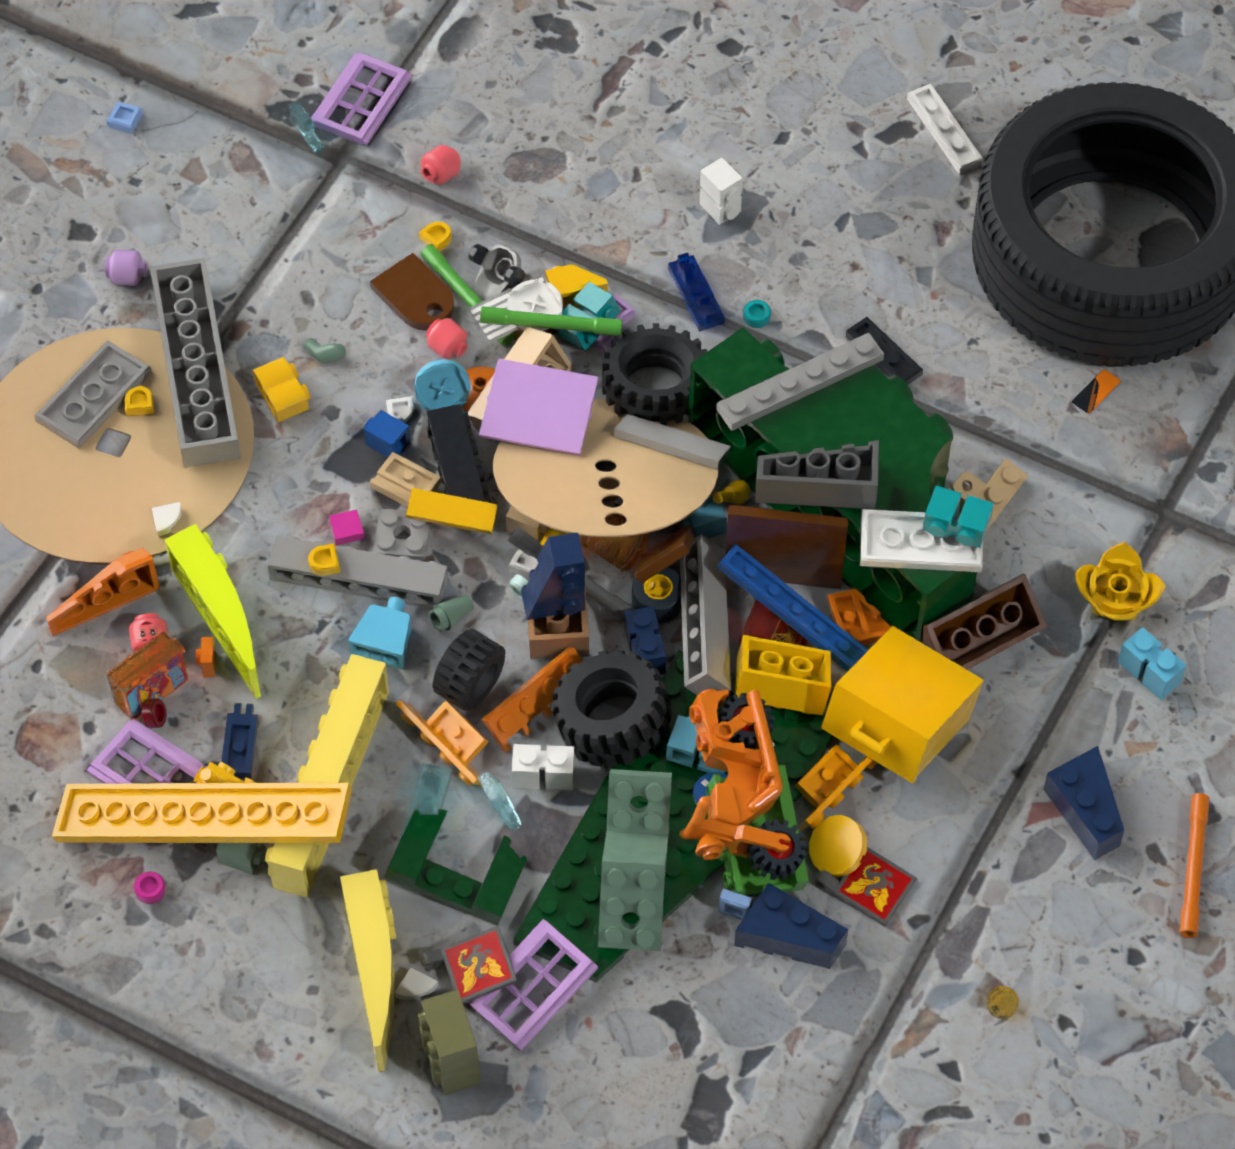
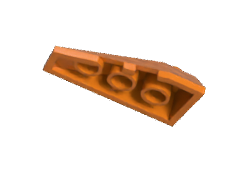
[46,548,160,637]

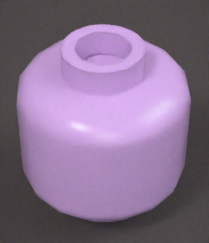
[105,249,147,286]

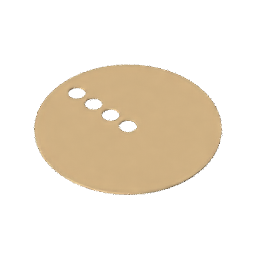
[493,399,719,537]

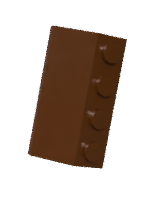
[923,574,1047,670]

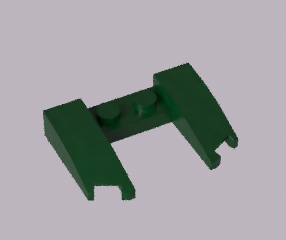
[385,809,527,926]

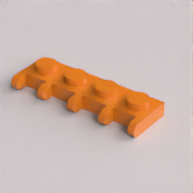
[482,647,583,753]

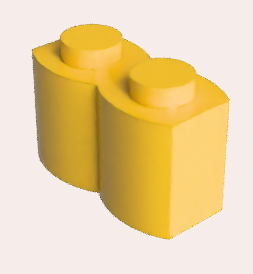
[253,357,311,423]

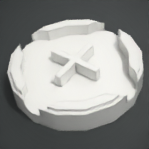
[507,280,563,331]

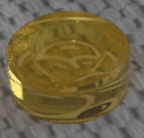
[986,986,1019,1019]

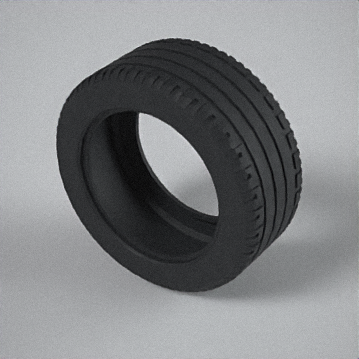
[972,82,1235,367]

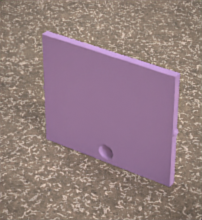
[479,358,599,456]

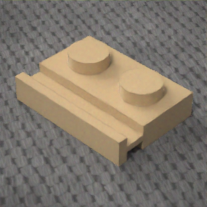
[370,452,441,507]

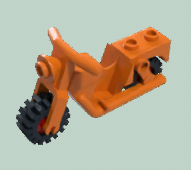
[680,689,807,880]

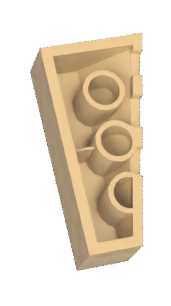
[468,327,574,431]

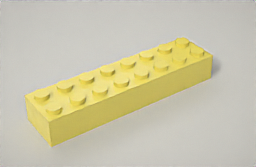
[265,654,389,898]

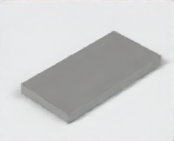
[34,340,152,449]

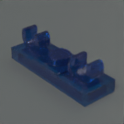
[668,252,725,332]

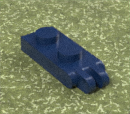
[221,703,258,779]

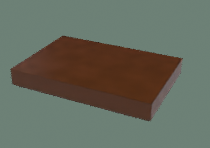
[634,524,696,583]

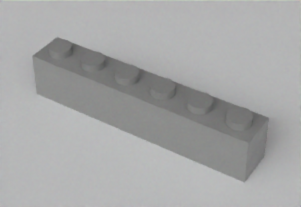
[680,534,731,695]
[268,535,448,609]

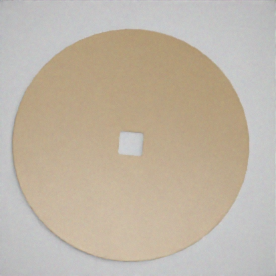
[0,328,254,563]

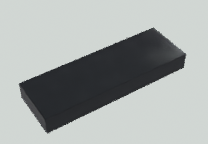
[846,317,923,385]

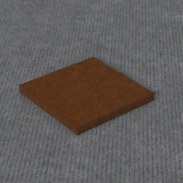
[726,505,848,589]

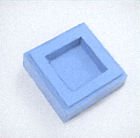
[107,101,143,134]
[719,889,752,920]

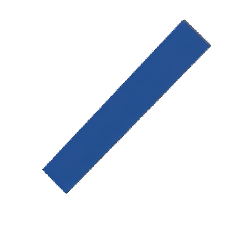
[717,544,868,672]

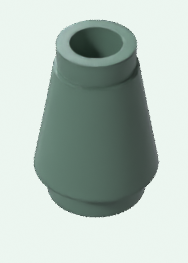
[429,594,474,631]

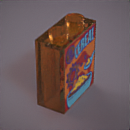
[106,631,189,720]

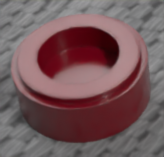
[142,698,167,729]

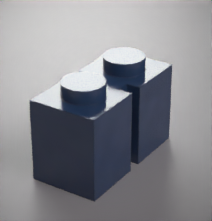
[624,606,666,675]

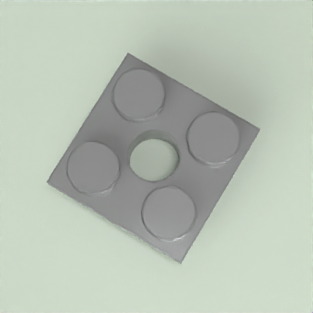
[373,509,430,560]

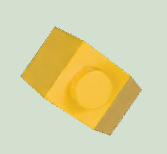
[545,264,608,308]

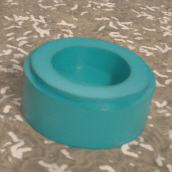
[743,300,771,328]

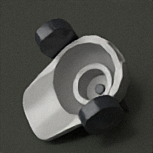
[468,244,526,301]

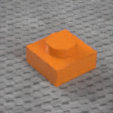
[195,637,216,678]

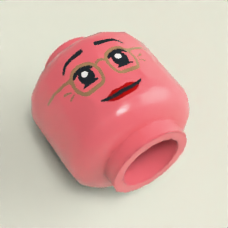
[129,613,170,659]

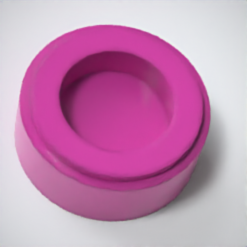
[134,871,166,904]

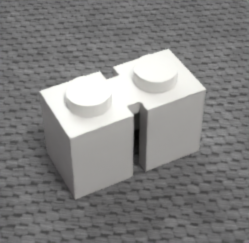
[699,158,743,225]
[512,744,575,790]

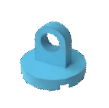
[414,359,471,411]

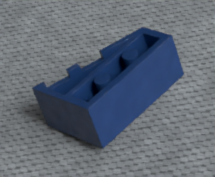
[734,883,848,969]

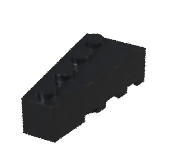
[427,404,491,503]

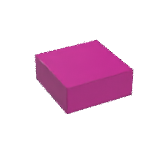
[329,509,364,546]

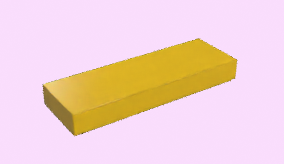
[406,488,498,535]

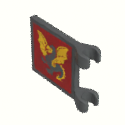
[815,847,917,927]
[420,926,518,1004]

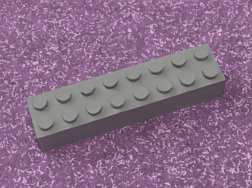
[150,258,241,468]

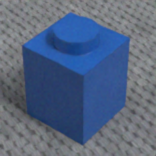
[364,410,410,458]

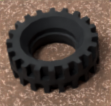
[602,323,708,426]

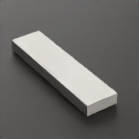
[907,84,983,174]

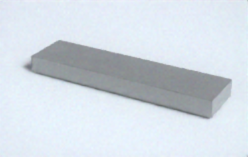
[614,414,731,470]

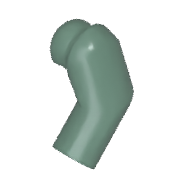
[303,338,346,364]

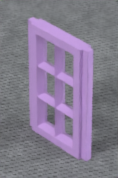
[310,53,412,145]
[87,718,207,784]
[467,919,598,1051]

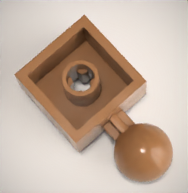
[528,590,589,659]

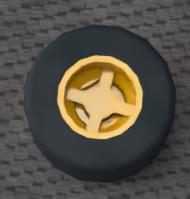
[632,567,682,623]

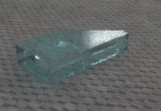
[289,101,324,155]
[478,772,521,831]

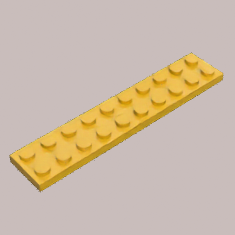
[52,783,352,843]

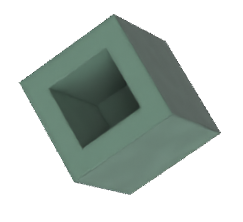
[216,843,267,875]

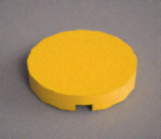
[809,815,867,877]

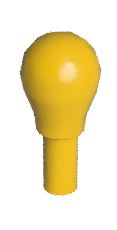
[712,479,751,505]

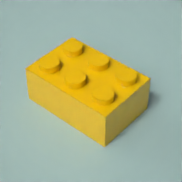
[735,635,831,715]

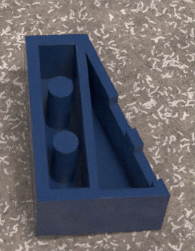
[521,532,585,620]
[1043,746,1124,860]

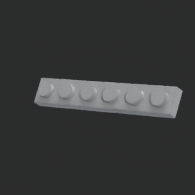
[717,333,884,431]

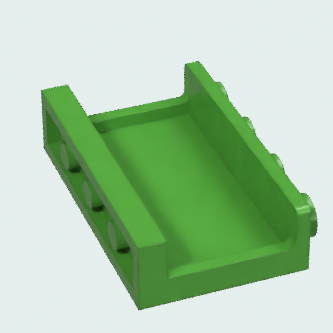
[706,765,809,897]

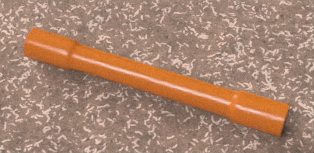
[1179,793,1210,938]

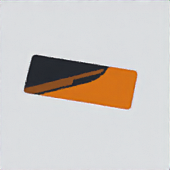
[1072,369,1121,414]

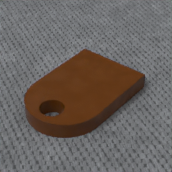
[370,253,454,330]

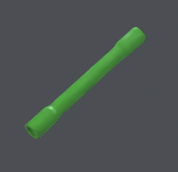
[421,244,515,346]
[480,306,623,336]

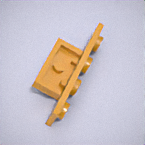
[396,700,489,788]
[794,744,878,832]

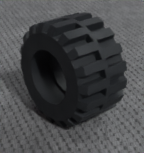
[432,628,506,711]

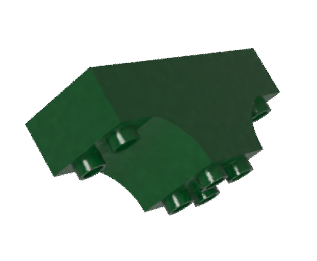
[689,327,977,643]

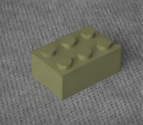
[417,990,481,1095]

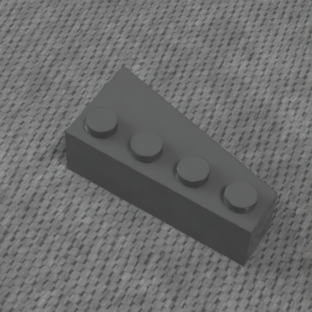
[755,440,879,509]

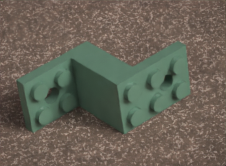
[598,769,672,951]

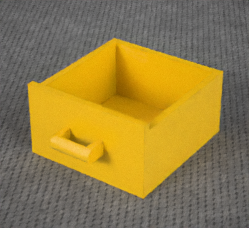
[821,626,984,784]

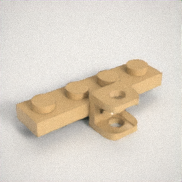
[949,458,1029,530]

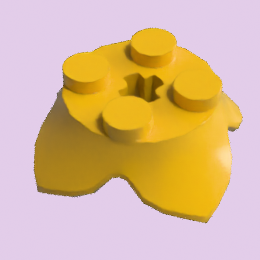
[1075,541,1166,621]

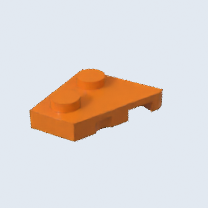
[827,588,896,645]

